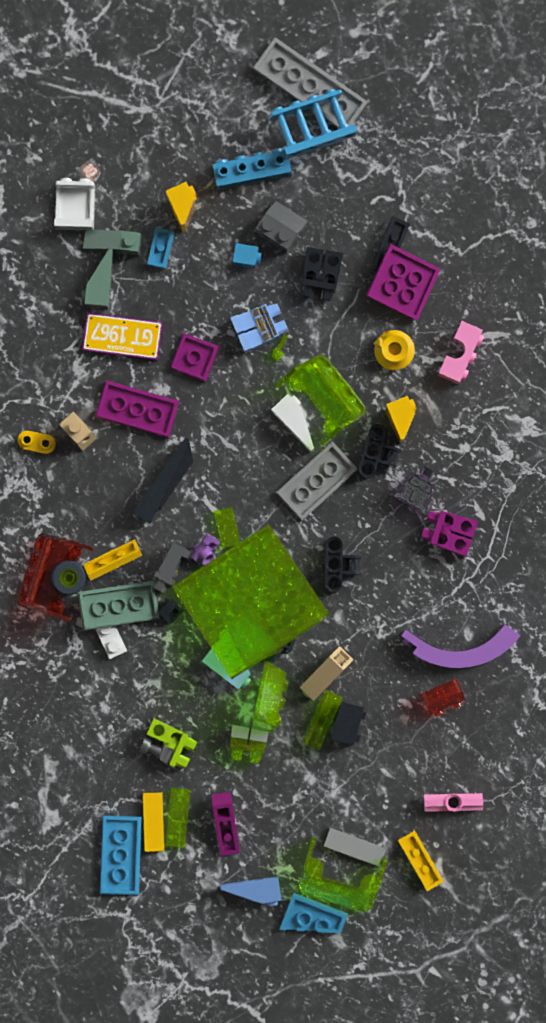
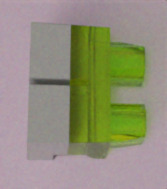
[230,725,269,764]

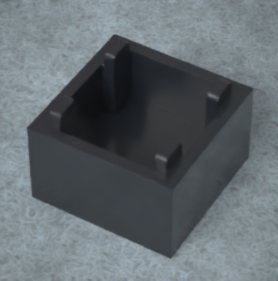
[331,702,367,745]

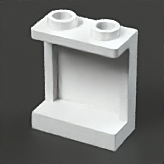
[54,178,95,230]

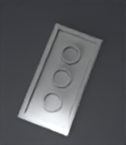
[276,441,358,521]

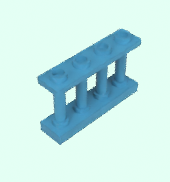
[268,89,357,160]

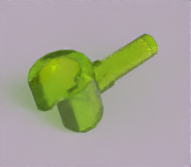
[272,334,288,361]

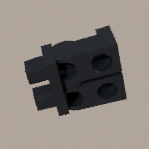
[302,247,343,302]

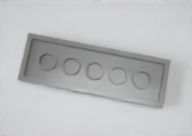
[253,38,368,128]

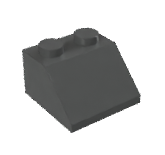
[255,201,308,253]

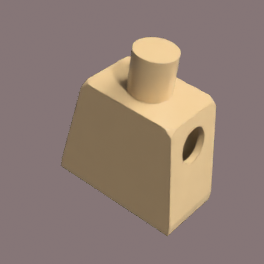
[59,411,97,451]

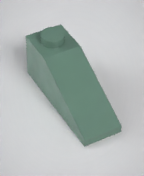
[83,230,142,256]
[82,249,114,309]

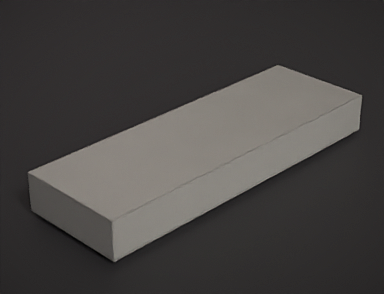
[324,828,385,866]

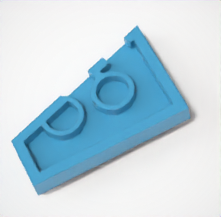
[279,893,348,933]

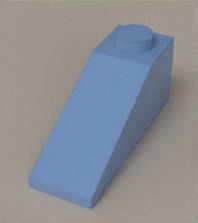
[220,876,281,906]

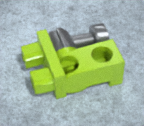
[140,718,197,768]

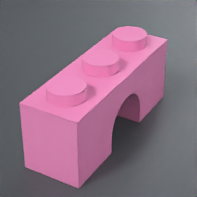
[438,321,484,385]

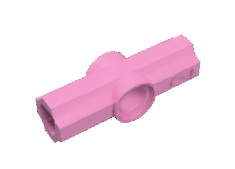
[424,793,483,812]

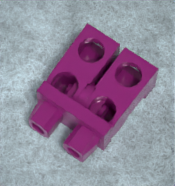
[421,510,478,558]

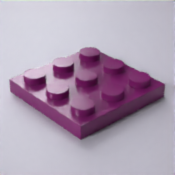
[366,244,440,321]

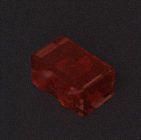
[421,678,466,717]

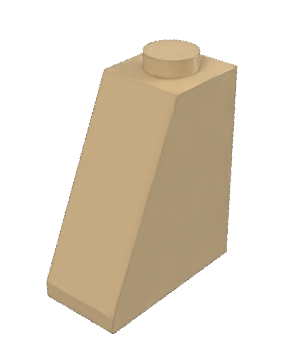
[300,646,354,701]

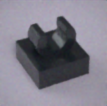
[158,598,183,625]

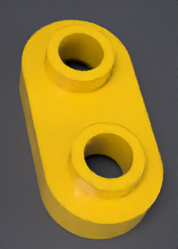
[18,431,56,454]

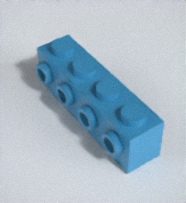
[213,148,292,190]

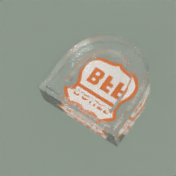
[77,158,100,181]

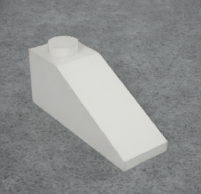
[271,394,314,452]

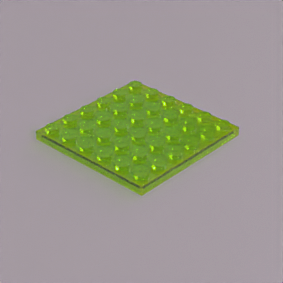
[172,524,330,679]

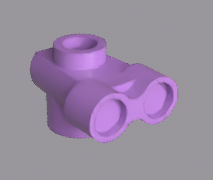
[191,533,221,565]

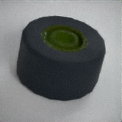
[49,560,86,595]

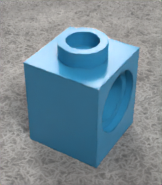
[233,243,262,269]

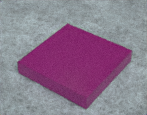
[170,333,219,382]

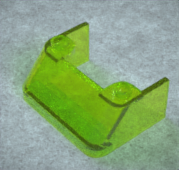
[275,354,367,446]
[299,836,388,912]

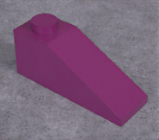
[212,792,240,856]

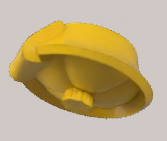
[373,330,415,370]

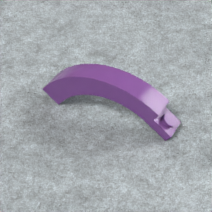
[401,624,520,668]

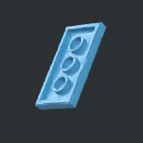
[100,816,142,895]

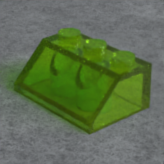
[252,661,289,733]

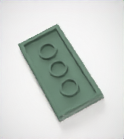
[77,581,160,631]

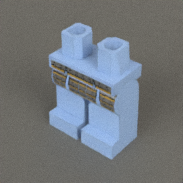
[230,304,288,354]

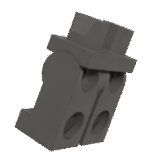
[153,542,192,593]

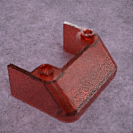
[17,533,94,622]

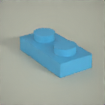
[147,227,174,269]

